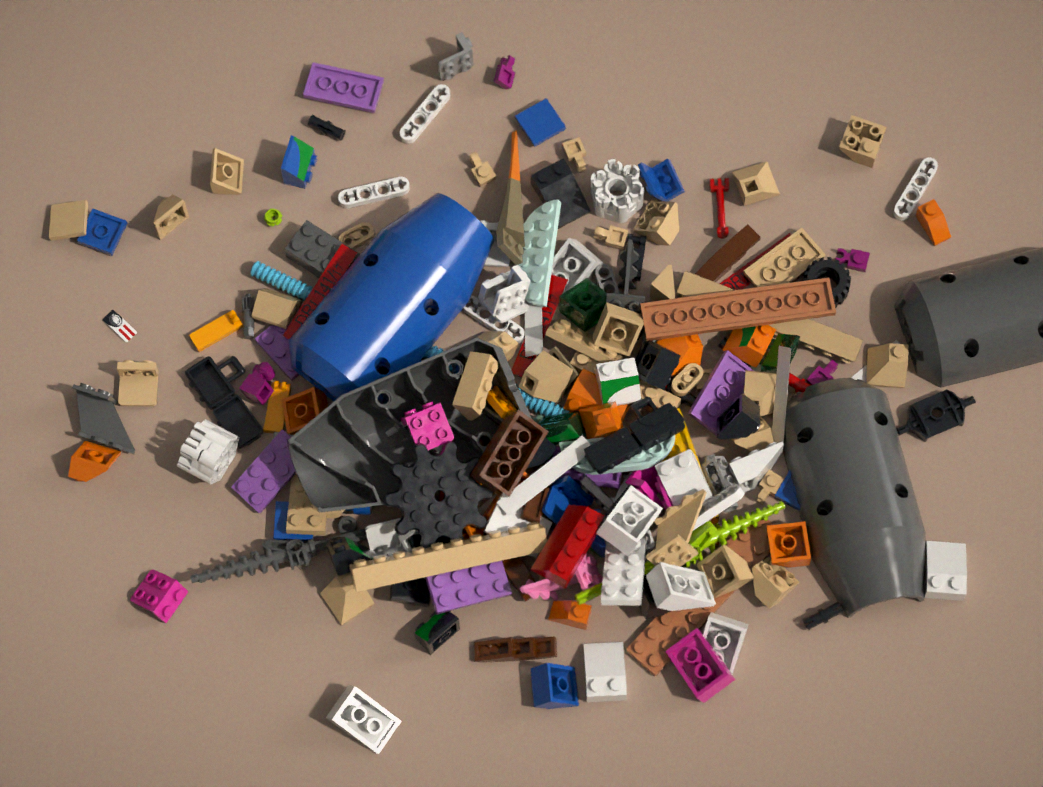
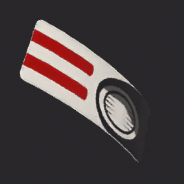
[102,310,137,342]

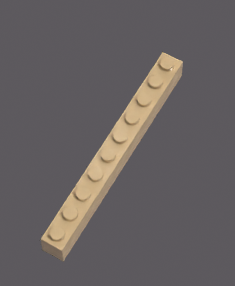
[677,271,864,364]
[349,522,547,592]

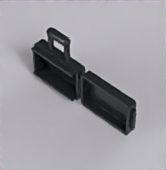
[185,356,264,449]
[584,397,685,474]

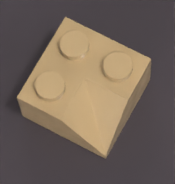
[592,302,644,357]

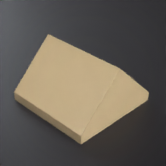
[210,148,244,195]
[650,265,675,301]
[251,288,302,329]

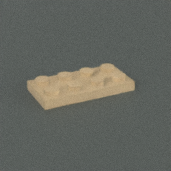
[743,227,826,288]
[545,319,625,363]

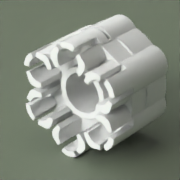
[591,159,644,223]
[177,419,239,485]

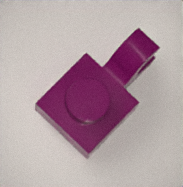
[493,55,515,90]
[806,360,838,385]

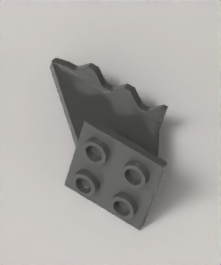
[606,239,645,329]
[72,383,136,454]

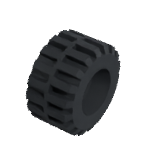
[803,257,851,308]

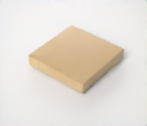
[49,200,88,241]

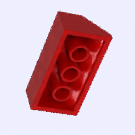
[531,505,604,589]

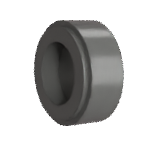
[338,516,358,534]

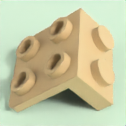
[117,360,159,406]

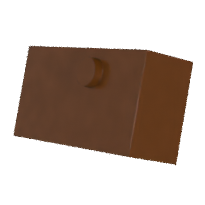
[470,410,548,498]

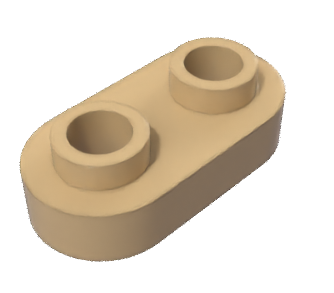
[339,222,374,250]
[671,363,703,396]

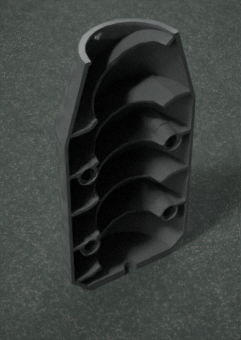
[894,247,1043,388]
[287,338,532,513]
[783,378,926,618]

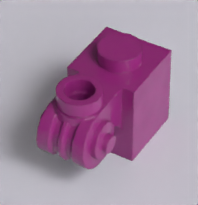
[239,362,276,406]

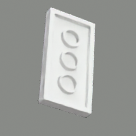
[601,538,647,606]

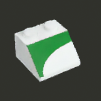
[595,358,641,406]

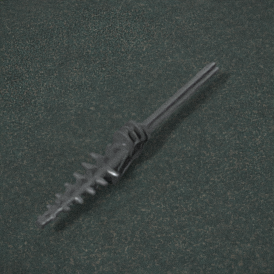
[190,529,367,583]

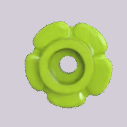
[264,209,282,227]

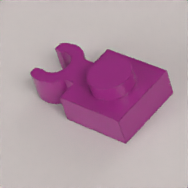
[835,248,870,272]

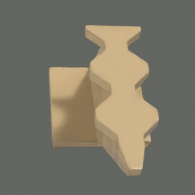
[646,489,707,567]

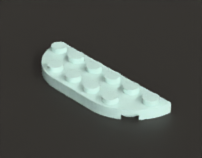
[518,199,561,307]
[559,435,675,475]

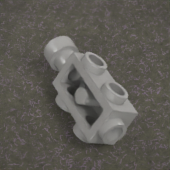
[701,454,739,513]

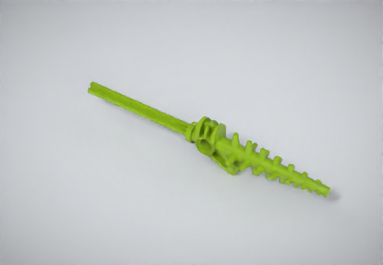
[574,501,785,605]

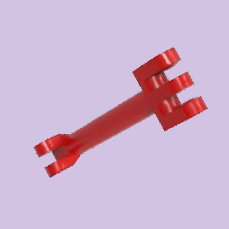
[710,178,729,239]

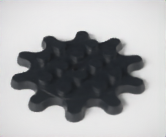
[383,441,494,549]

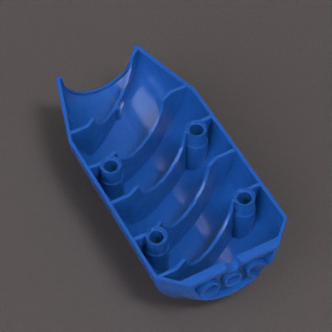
[288,193,494,404]

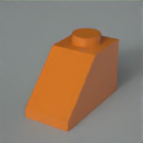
[915,199,951,246]
[548,601,592,630]

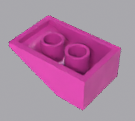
[665,628,735,703]

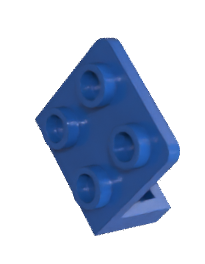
[638,159,685,201]
[542,475,594,525]

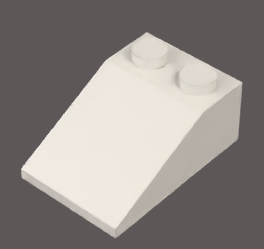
[551,238,603,306]
[655,449,713,506]
[597,486,663,556]
[924,541,967,601]
[646,562,716,611]
[703,612,749,675]
[584,642,627,702]
[326,685,401,754]

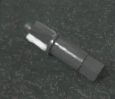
[242,294,254,339]

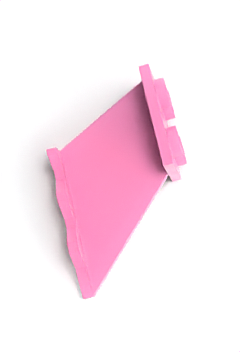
[520,554,603,600]

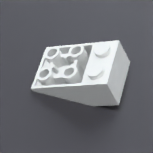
[729,441,784,493]

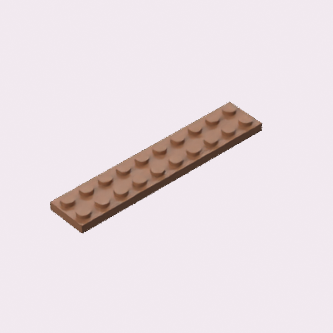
[640,278,836,341]
[626,511,774,677]

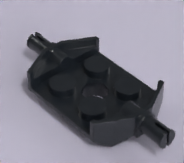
[896,389,976,442]

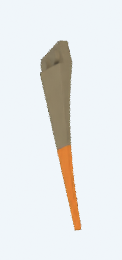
[496,130,525,265]

